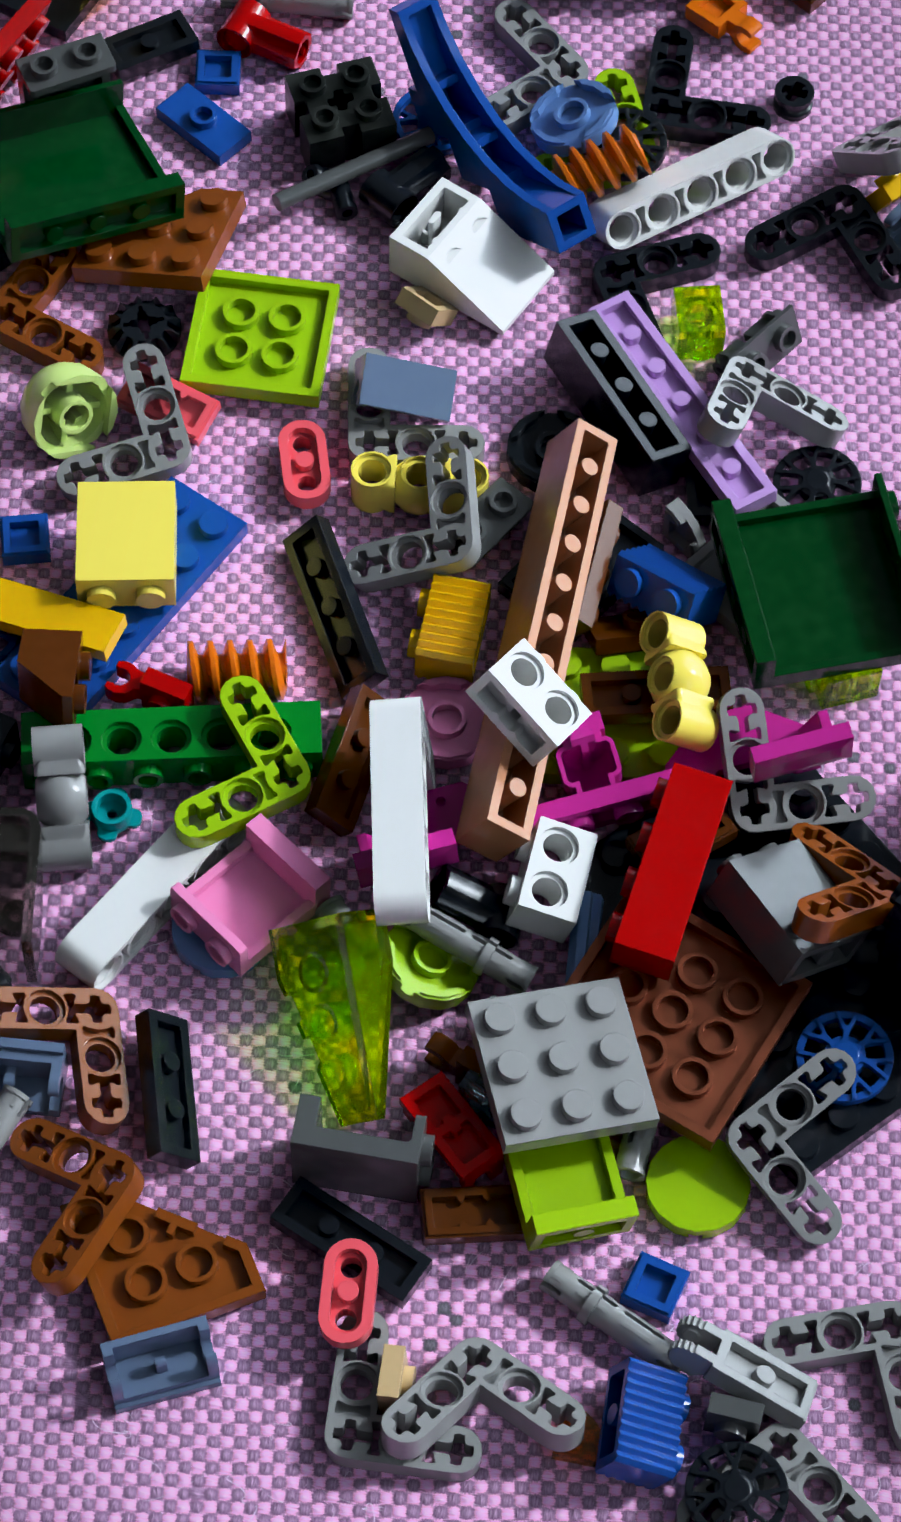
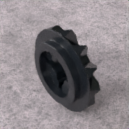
[107,295,182,362]

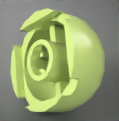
[20,362,118,459]

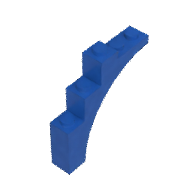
[388,0,597,254]

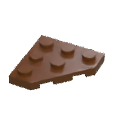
[71,188,246,292]
[60,1198,266,1341]

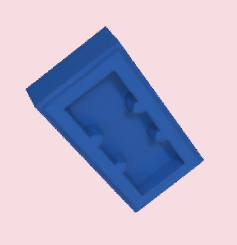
[156,83,252,166]

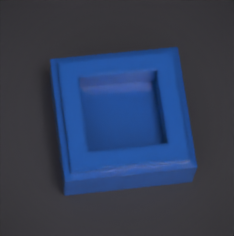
[195,50,242,96]
[0,513,51,566]
[619,1251,690,1325]

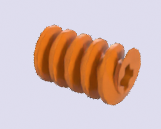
[551,124,653,203]
[187,639,288,702]

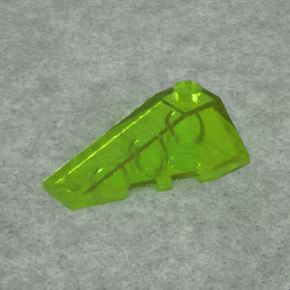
[268,909,393,1127]

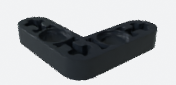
[643,25,771,146]
[744,185,901,301]
[592,233,721,338]

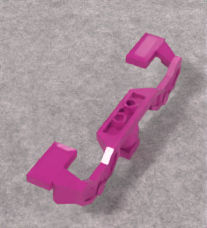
[352,705,854,888]

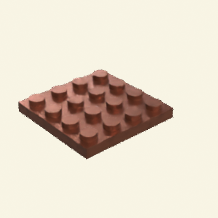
[564,897,813,1151]

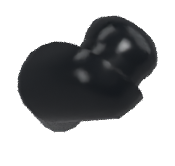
[301,164,358,221]

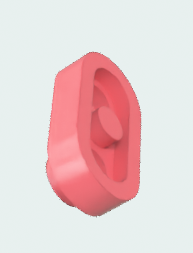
[278,420,331,509]
[318,1238,379,1349]

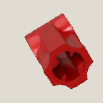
[216,0,312,70]

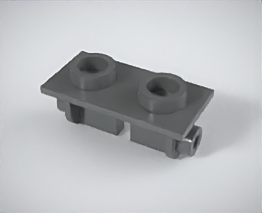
[712,304,802,376]
[451,477,533,568]

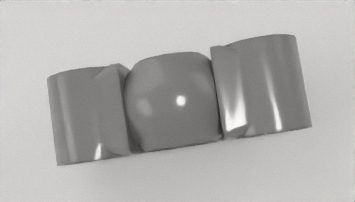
[31,723,93,872]

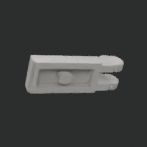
[667,1314,818,1429]

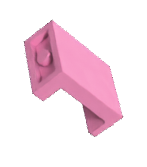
[170,813,331,977]

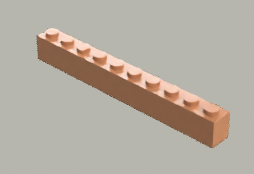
[455,418,618,862]

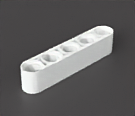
[589,127,795,250]
[55,785,249,990]

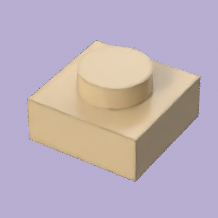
[394,286,459,329]
[376,1344,416,1415]

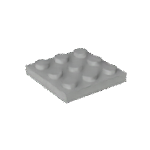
[465,977,660,1154]

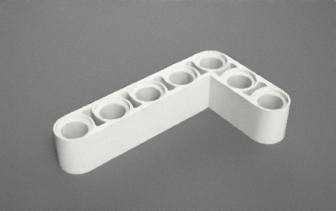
[369,696,435,926]

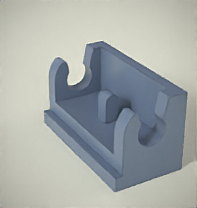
[351,353,457,423]
[0,1037,69,1117]
[100,1315,222,1414]

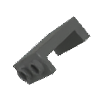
[15,33,116,104]
[290,1093,435,1204]

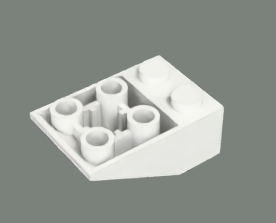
[389,177,554,335]

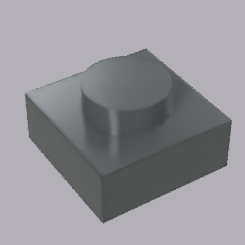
[703,1391,765,1442]

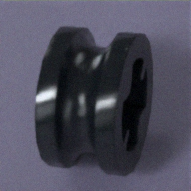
[773,76,815,121]

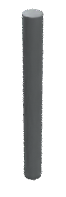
[272,126,436,211]

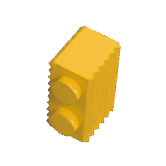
[407,573,492,683]

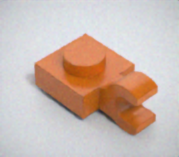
[685,0,762,54]

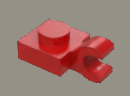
[104,661,195,708]

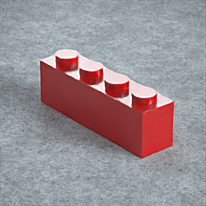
[604,762,733,981]

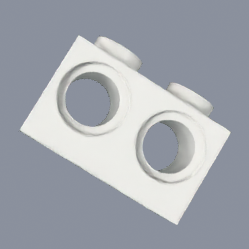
[465,638,592,767]
[502,816,598,943]

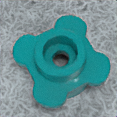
[87,788,142,842]

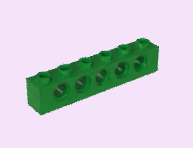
[21,701,323,790]

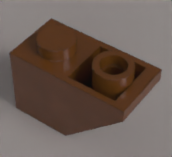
[17,628,92,725]

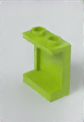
[497,1134,640,1251]

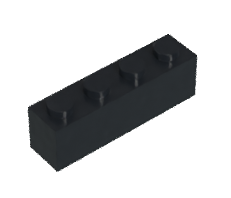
[543,309,692,496]

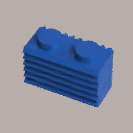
[607,543,727,627]
[595,1357,691,1489]

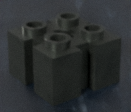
[285,56,397,169]

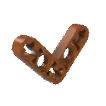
[0,246,104,375]
[788,822,901,944]
[0,986,130,1136]
[10,1118,144,1296]

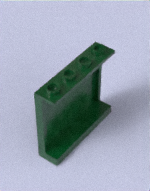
[0,79,185,263]
[709,473,901,690]

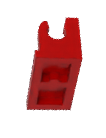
[399,1071,504,1187]

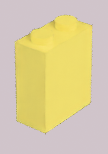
[75,481,177,609]

